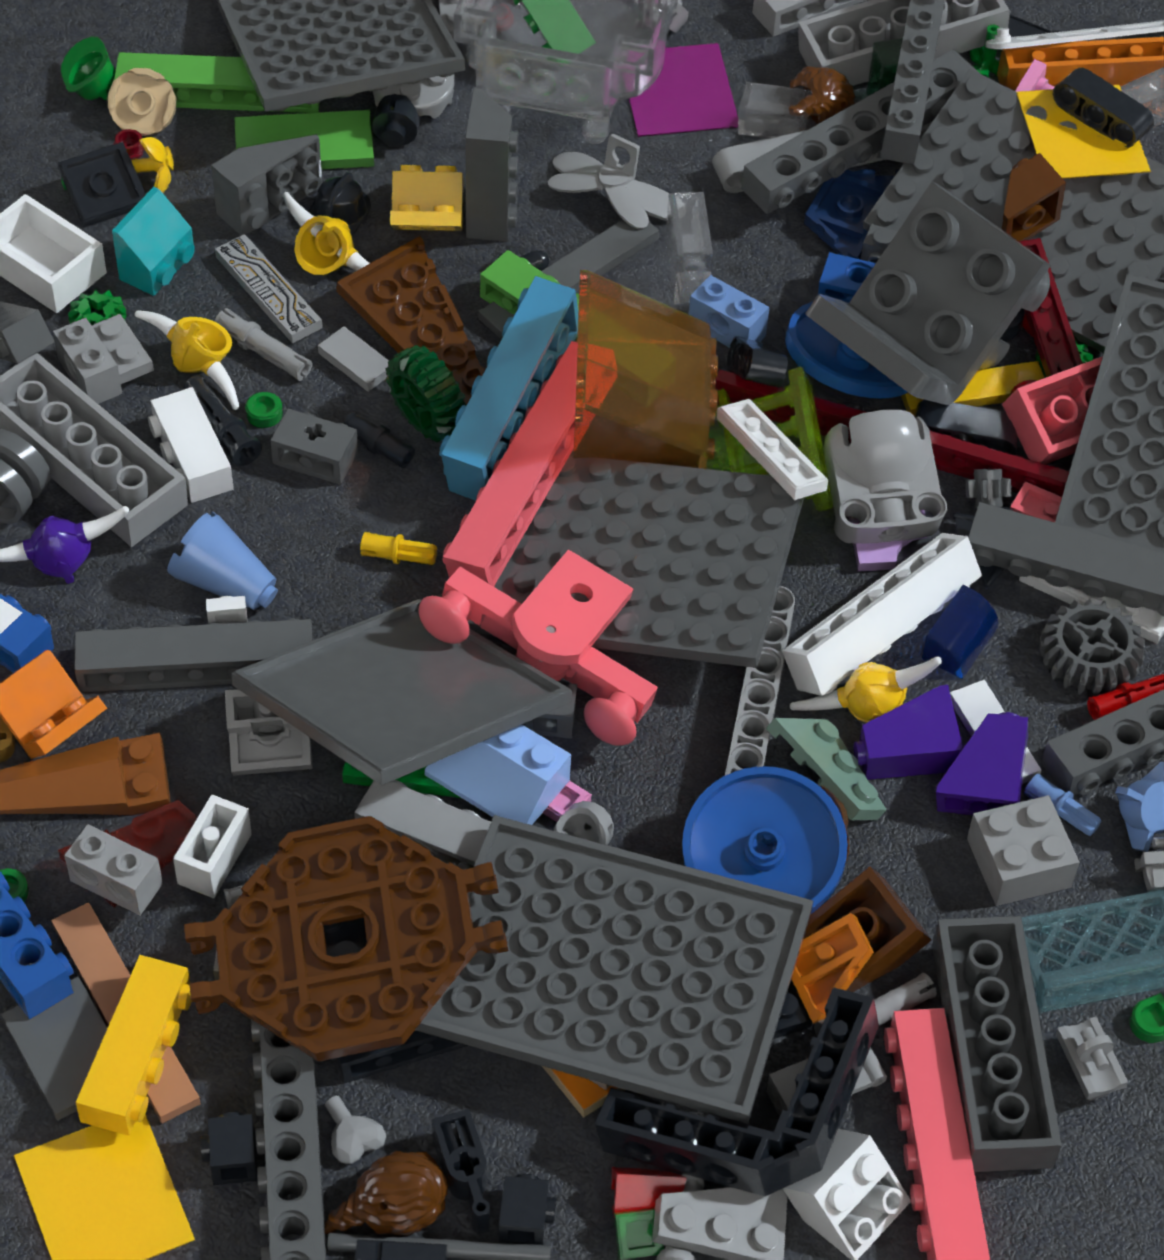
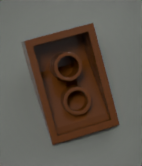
[803,867,932,992]

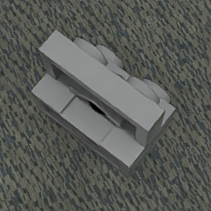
[53,314,154,404]
[225,689,313,776]

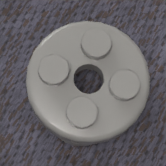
[369,74,454,119]

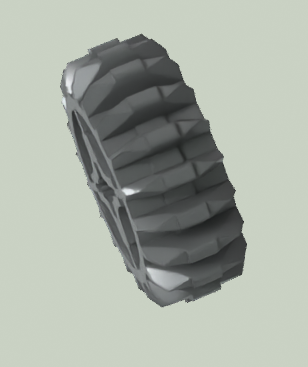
[1039,598,1145,696]

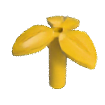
[131,137,174,193]

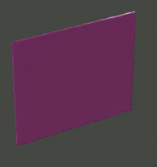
[618,43,740,137]

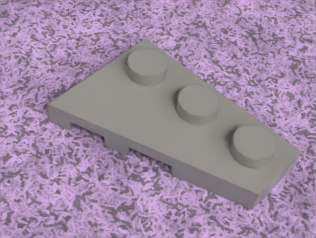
[652,1188,787,1260]

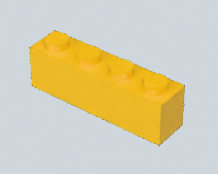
[75,955,192,1136]

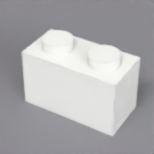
[173,795,252,898]

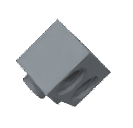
[64,824,163,915]

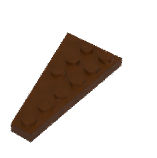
[336,236,485,404]

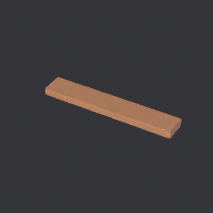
[51,902,201,1124]

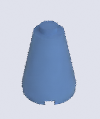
[167,511,278,610]

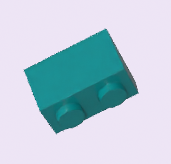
[112,187,195,296]

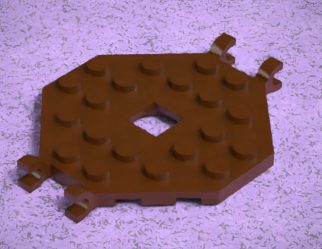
[184,816,509,1061]

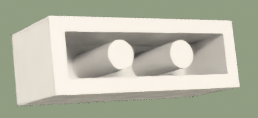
[148,387,234,503]

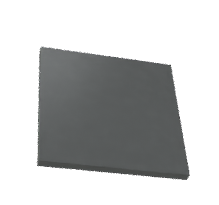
[232,599,572,786]

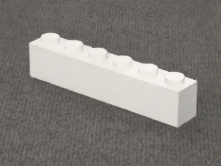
[782,533,982,696]

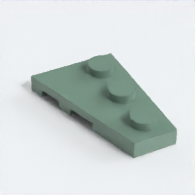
[766,718,887,820]

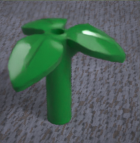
[970,24,1000,78]

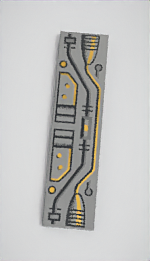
[215,234,322,344]

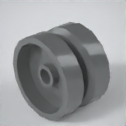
[0,428,51,524]

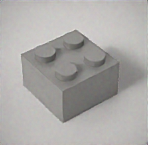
[967,795,1080,906]

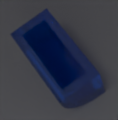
[922,585,999,680]

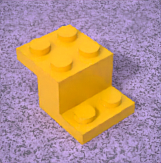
[390,165,464,231]

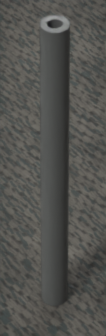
[327,1233,551,1260]

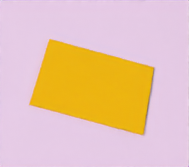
[1017,85,1151,178]
[14,1114,195,1260]

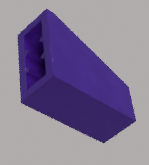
[853,685,963,780]
[936,712,1028,815]

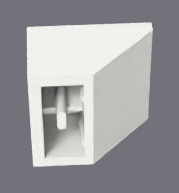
[783,1129,911,1260]

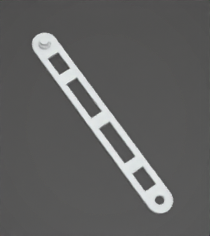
[986,20,1164,49]

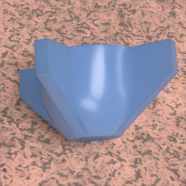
[1115,761,1164,852]

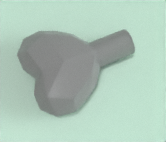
[325,1096,386,1165]

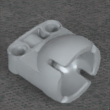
[823,410,947,543]

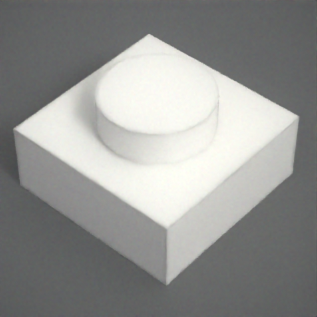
[206,596,248,624]

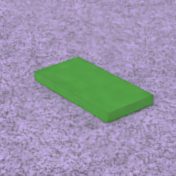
[234,110,374,169]

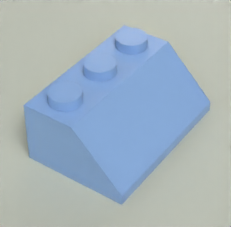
[425,724,571,825]

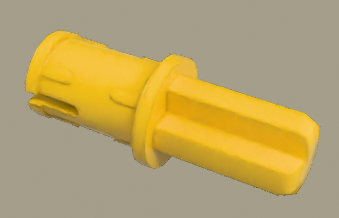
[360,532,437,565]

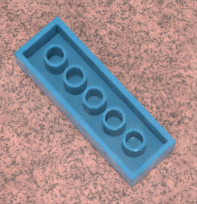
[439,276,580,501]

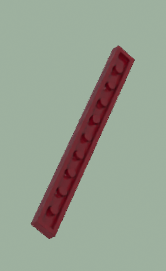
[713,369,1069,497]

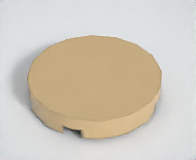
[108,68,176,137]

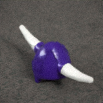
[0,506,129,584]

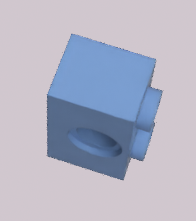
[688,275,769,348]

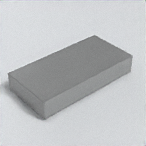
[318,326,389,392]

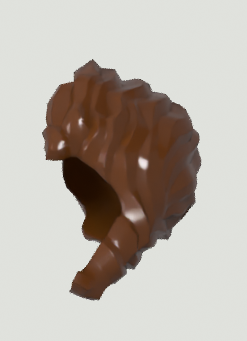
[789,66,856,126]
[324,1151,449,1235]

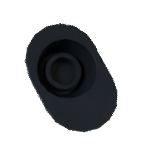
[308,172,371,236]

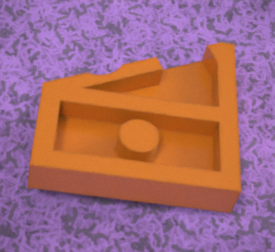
[791,913,874,1024]

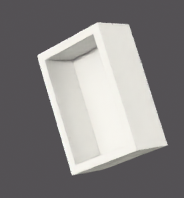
[0,194,107,313]

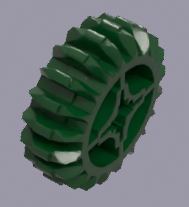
[385,345,467,443]

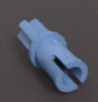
[1024,773,1101,836]

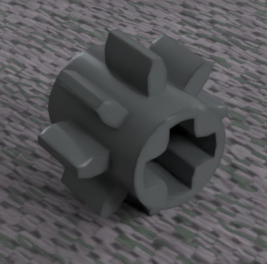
[965,469,1011,507]

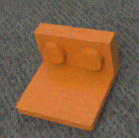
[0,650,108,759]

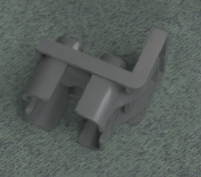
[805,182,1051,405]

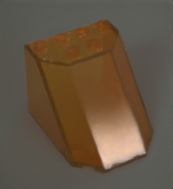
[573,270,718,469]

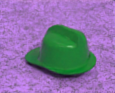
[61,36,116,101]

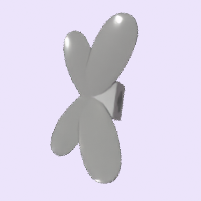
[548,134,686,229]

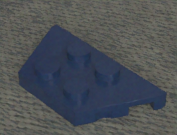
[804,169,899,260]

